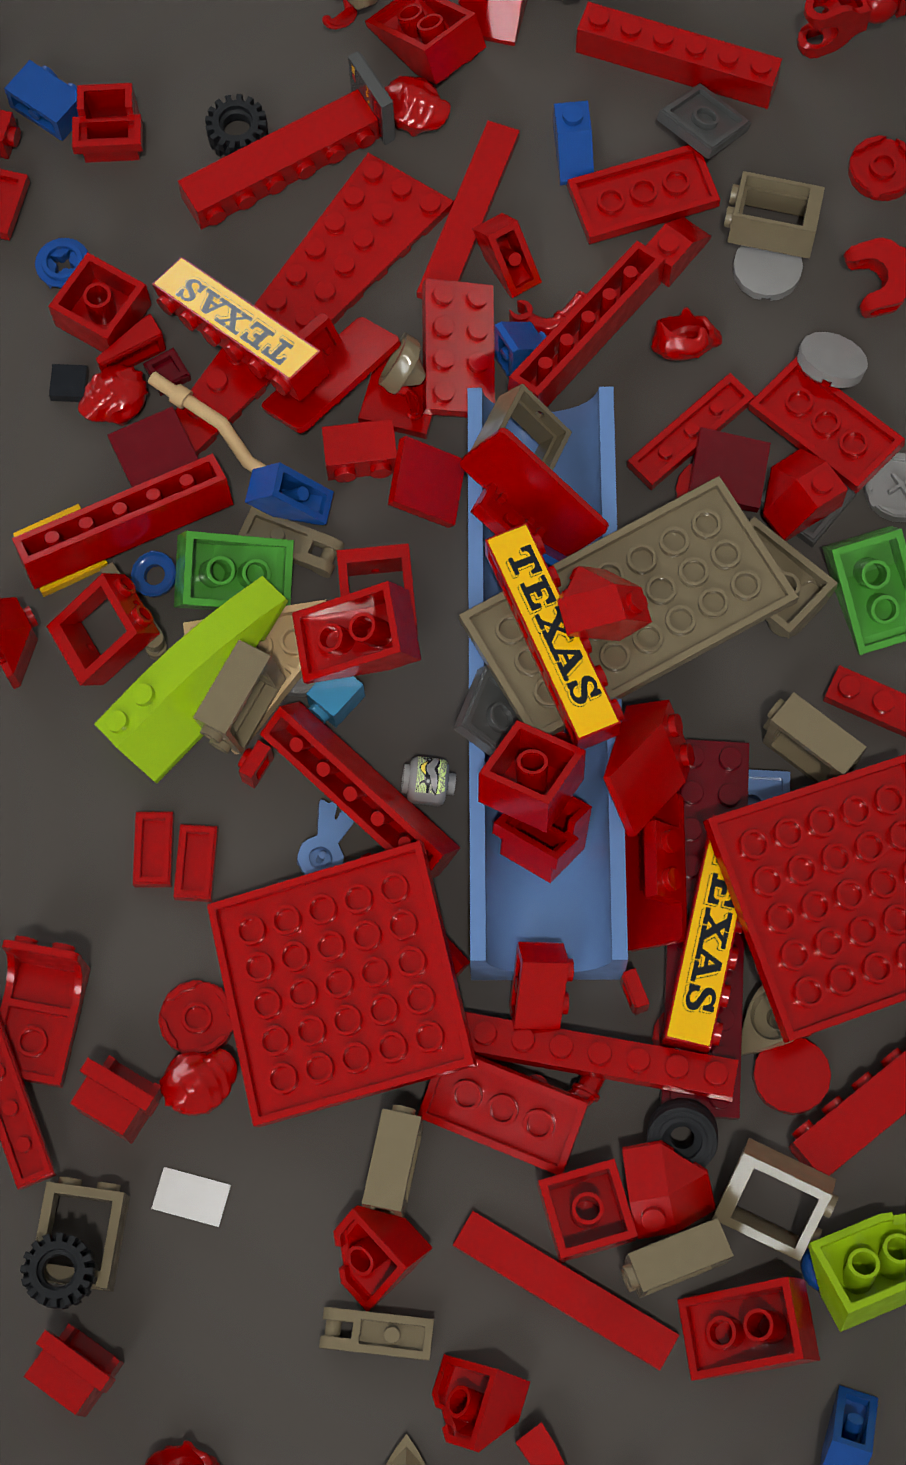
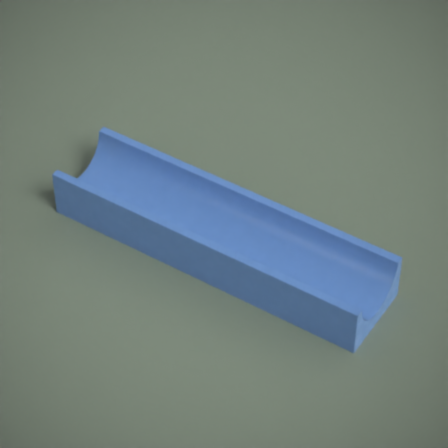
[467,387,628,980]

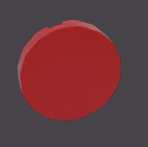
[848,135,906,201]
[158,980,233,1054]
[752,1038,831,1115]

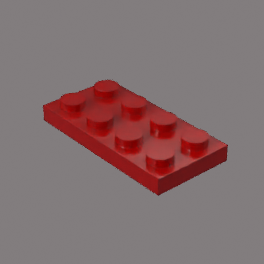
[567,145,721,244]
[422,278,495,418]
[749,357,905,493]
[417,1055,590,1175]

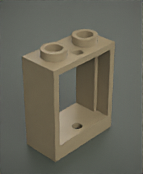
[723,171,825,259]
[470,383,572,470]
[193,640,286,755]
[763,692,867,783]
[362,1105,424,1218]
[712,1138,839,1261]
[35,1177,130,1292]
[620,1218,734,1299]

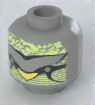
[401,756,456,807]

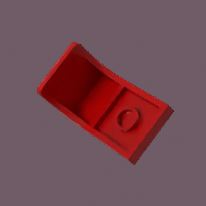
[0,936,91,1088]

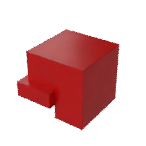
[72,83,143,163]
[492,796,592,883]
[70,1055,163,1144]
[23,1323,124,1417]

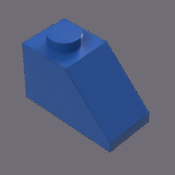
[553,100,594,185]
[495,321,547,379]
[245,462,334,525]
[820,1385,878,1465]

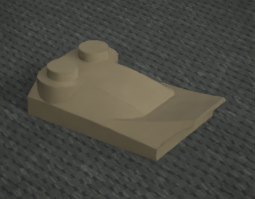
[749,517,838,639]

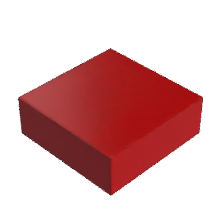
[620,968,650,1016]

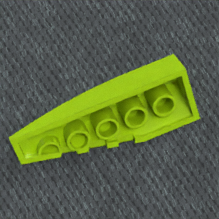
[94,576,288,783]
[808,1212,906,1332]

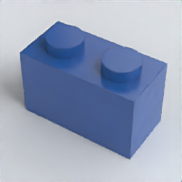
[4,60,79,141]

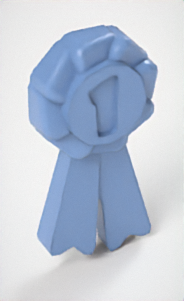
[297,799,355,875]

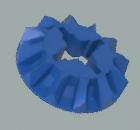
[35,238,89,289]

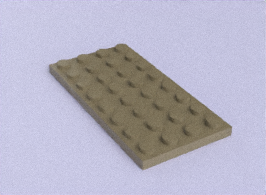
[459,476,799,736]

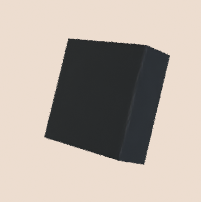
[49,364,89,402]

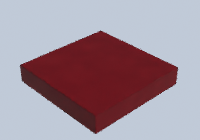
[107,406,198,488]
[688,427,771,513]

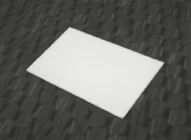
[151,1167,231,1227]

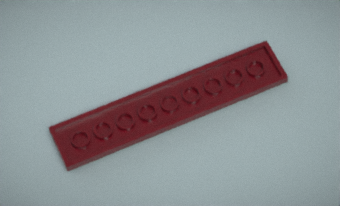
[660,739,749,1120]

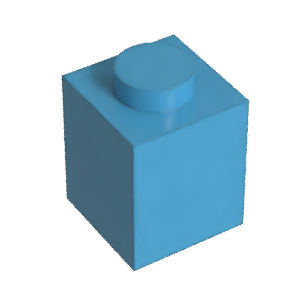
[306,676,365,728]

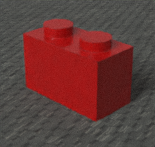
[322,419,397,482]
[509,942,574,1030]

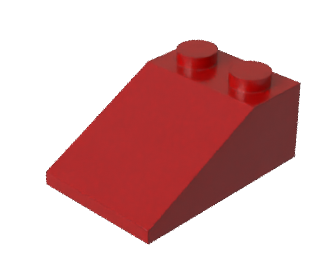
[365,0,486,84]
[292,581,421,684]
[603,699,695,837]
[677,1276,820,1381]

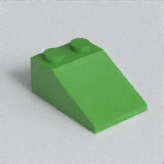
[822,526,906,655]
[174,531,294,610]

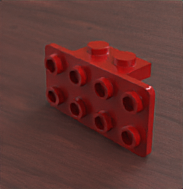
[261,313,401,433]
[460,428,609,557]
[625,793,687,952]

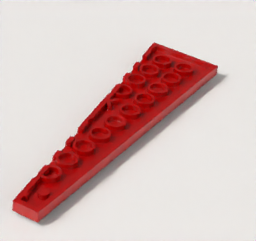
[175,152,454,457]

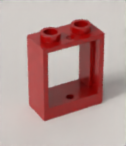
[336,543,418,638]
[46,573,160,686]

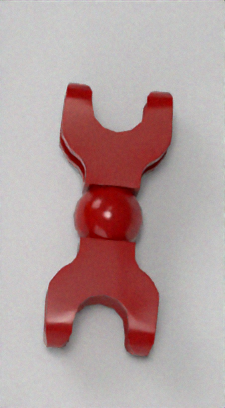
[797,0,906,59]
[843,237,906,318]

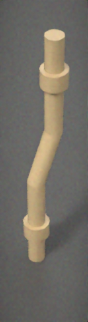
[148,372,267,473]

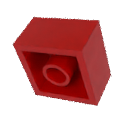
[48,252,152,352]
[478,720,586,833]
[537,1158,638,1263]

